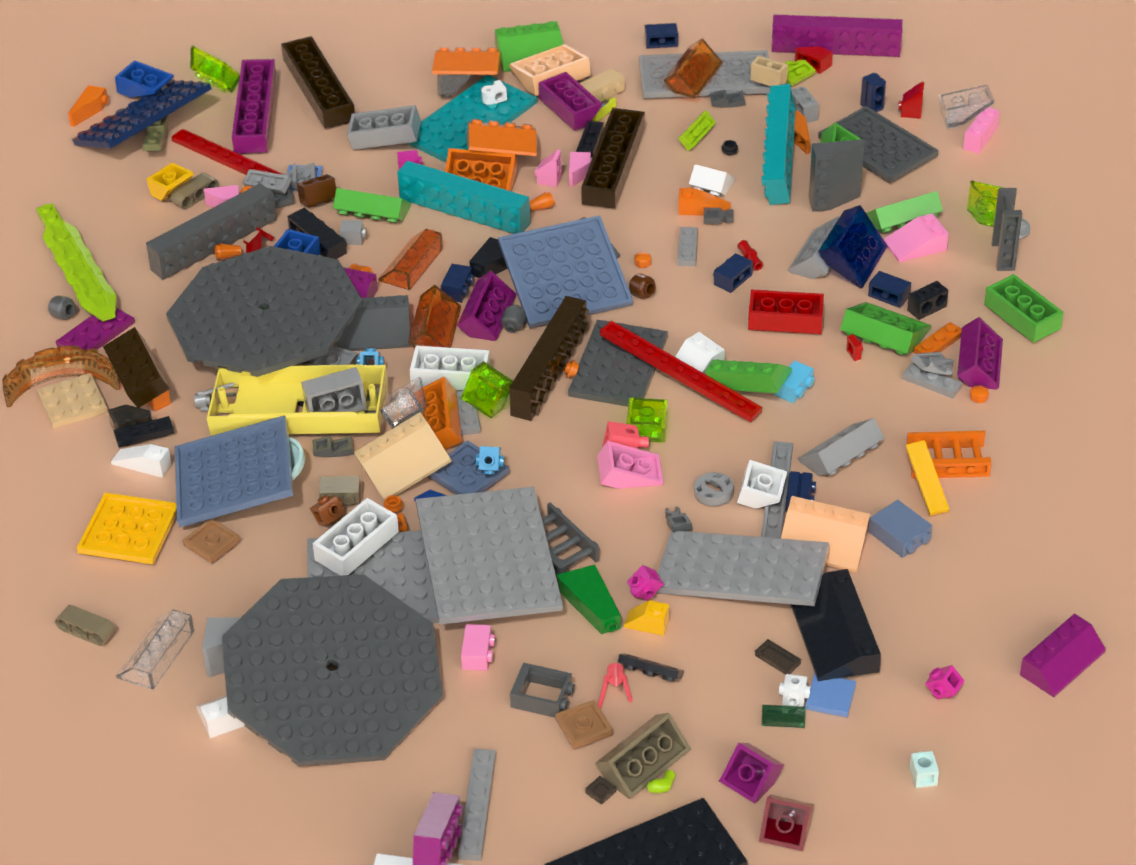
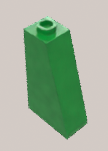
[557,564,621,634]

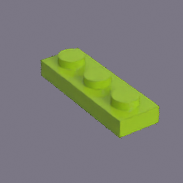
[678,110,716,151]

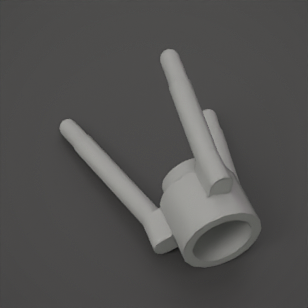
[194,383,236,414]

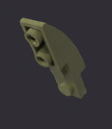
[143,115,168,151]

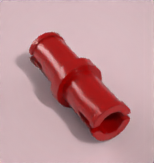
[737,240,763,271]

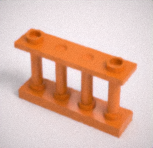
[906,430,992,479]

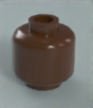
[629,273,656,299]

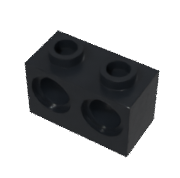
[907,281,949,320]

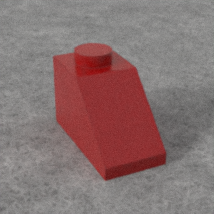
[795,46,833,74]
[898,82,924,119]

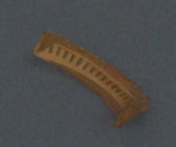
[2,346,120,408]

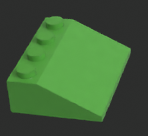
[494,21,563,72]
[840,302,932,355]

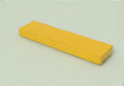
[905,440,949,516]

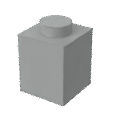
[340,220,367,245]

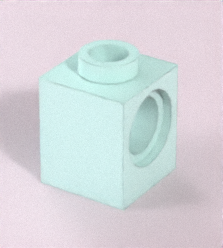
[909,751,939,788]

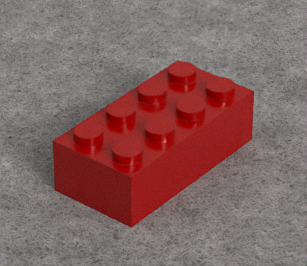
[748,289,824,334]

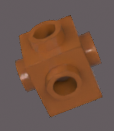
[310,495,345,525]

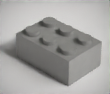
[301,367,367,413]

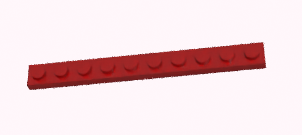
[600,321,762,422]

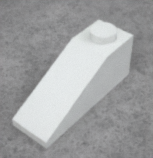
[111,444,172,478]

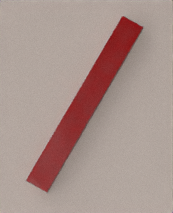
[171,128,282,175]

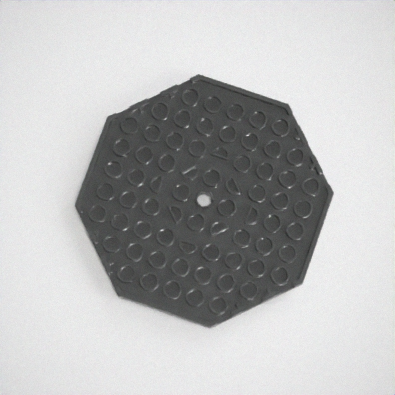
[166,246,363,377]
[222,574,443,766]

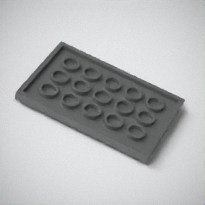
[818,106,939,183]
[568,320,668,409]

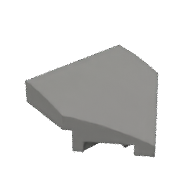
[282,163,316,190]
[911,352,954,375]

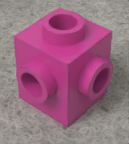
[627,565,664,601]
[925,665,964,700]

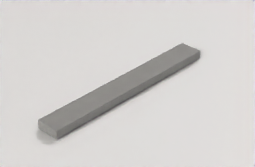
[761,441,793,539]

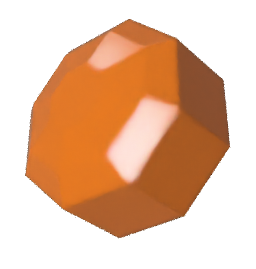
[634,252,651,268]
[970,385,989,403]

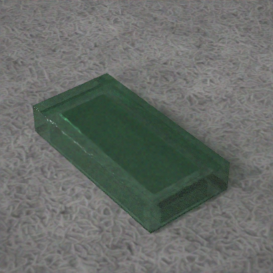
[761,704,805,728]

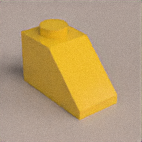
[624,600,669,636]

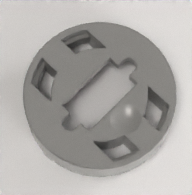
[694,472,734,506]

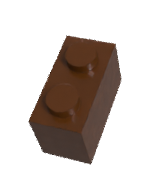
[296,174,336,207]

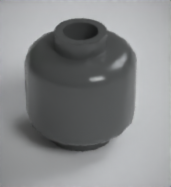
[48,296,75,320]
[501,305,526,333]

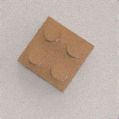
[183,518,240,563]
[555,700,613,750]

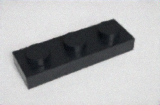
[576,120,604,157]
[113,416,174,448]
[617,653,684,682]

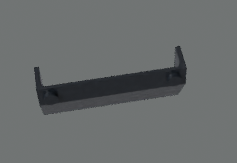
[790,569,881,681]

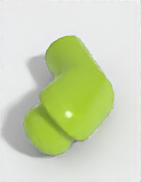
[647,770,676,793]

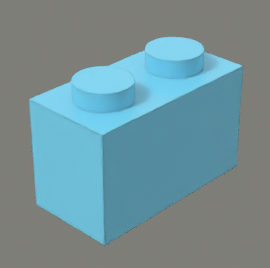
[774,360,815,404]

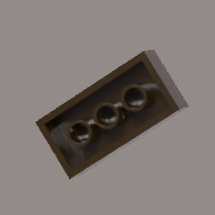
[103,327,170,408]

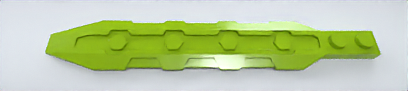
[36,203,116,322]

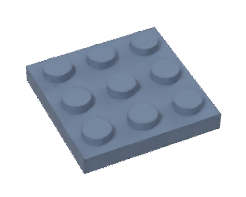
[428,440,509,495]

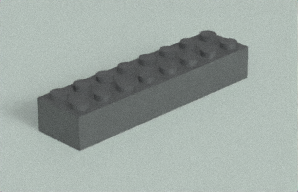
[146,183,276,280]

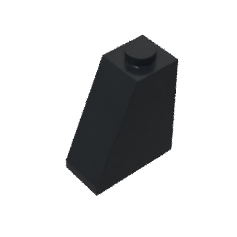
[469,237,508,278]

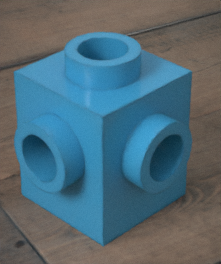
[357,348,384,365]
[476,446,504,475]

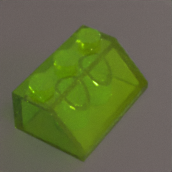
[190,45,240,93]

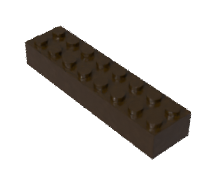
[281,36,355,129]
[581,108,645,208]
[509,296,589,421]

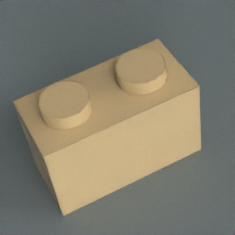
[750,56,788,86]

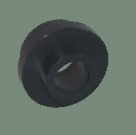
[721,140,738,155]

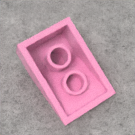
[883,213,948,262]
[597,441,663,489]

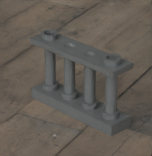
[991,188,1022,271]
[542,502,600,579]

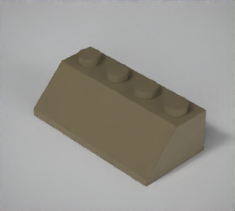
[595,713,691,799]

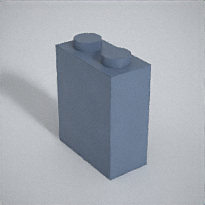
[868,500,932,558]

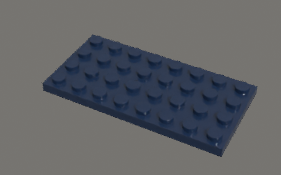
[72,79,212,149]

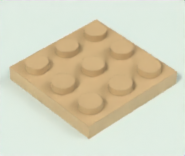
[37,373,108,429]

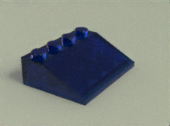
[818,205,888,288]

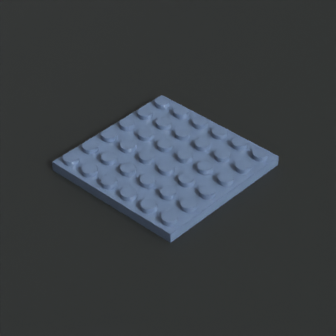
[498,215,633,328]
[175,415,294,527]

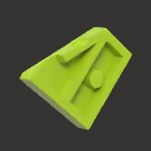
[785,60,816,87]

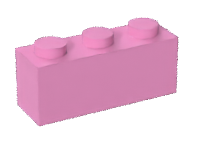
[963,106,1000,154]

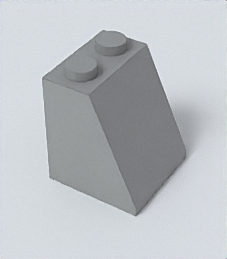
[202,617,241,677]

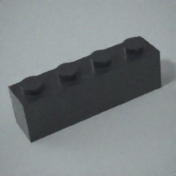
[287,207,347,259]

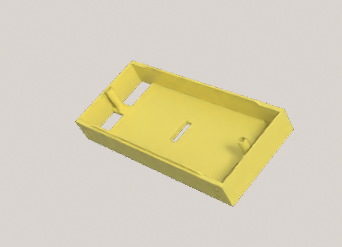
[207,364,388,436]

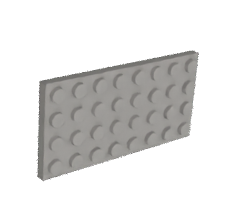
[639,50,770,99]
[656,530,830,606]

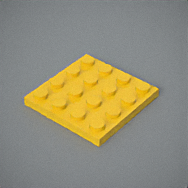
[77,492,177,565]

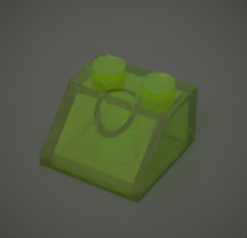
[967,180,1003,227]

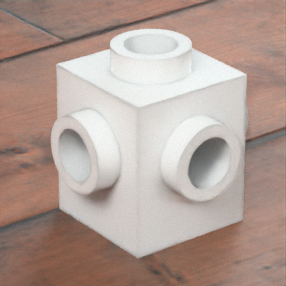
[779,674,811,710]

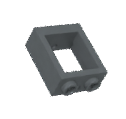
[510,662,575,717]

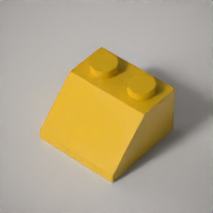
[146,163,194,201]

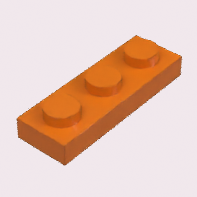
[914,322,962,354]

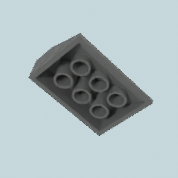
[809,139,864,212]
[337,295,411,351]

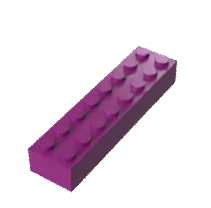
[771,14,902,57]
[232,59,276,154]

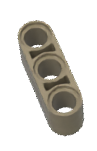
[170,173,219,209]
[55,605,116,646]

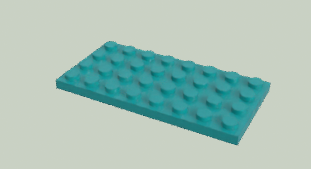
[406,75,538,163]

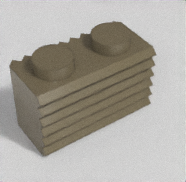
[319,476,361,505]

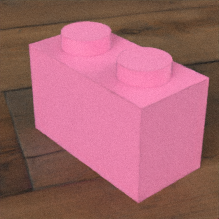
[461,624,495,671]

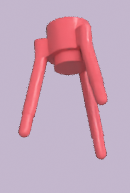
[598,663,633,710]

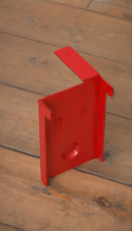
[243,227,275,253]

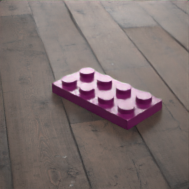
[56,308,135,354]

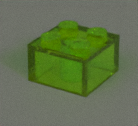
[461,361,513,418]
[626,398,668,442]

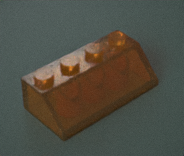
[663,38,723,98]
[378,229,443,290]
[408,285,461,348]

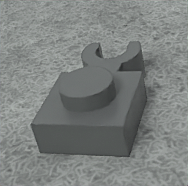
[704,208,733,224]
[665,506,692,533]

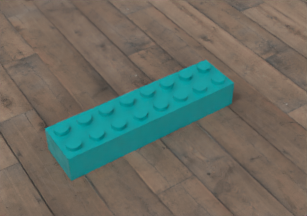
[761,84,796,205]
[397,161,530,234]

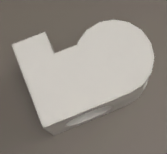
[481,80,507,105]

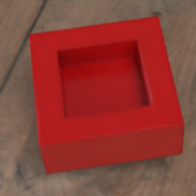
[846,334,863,361]

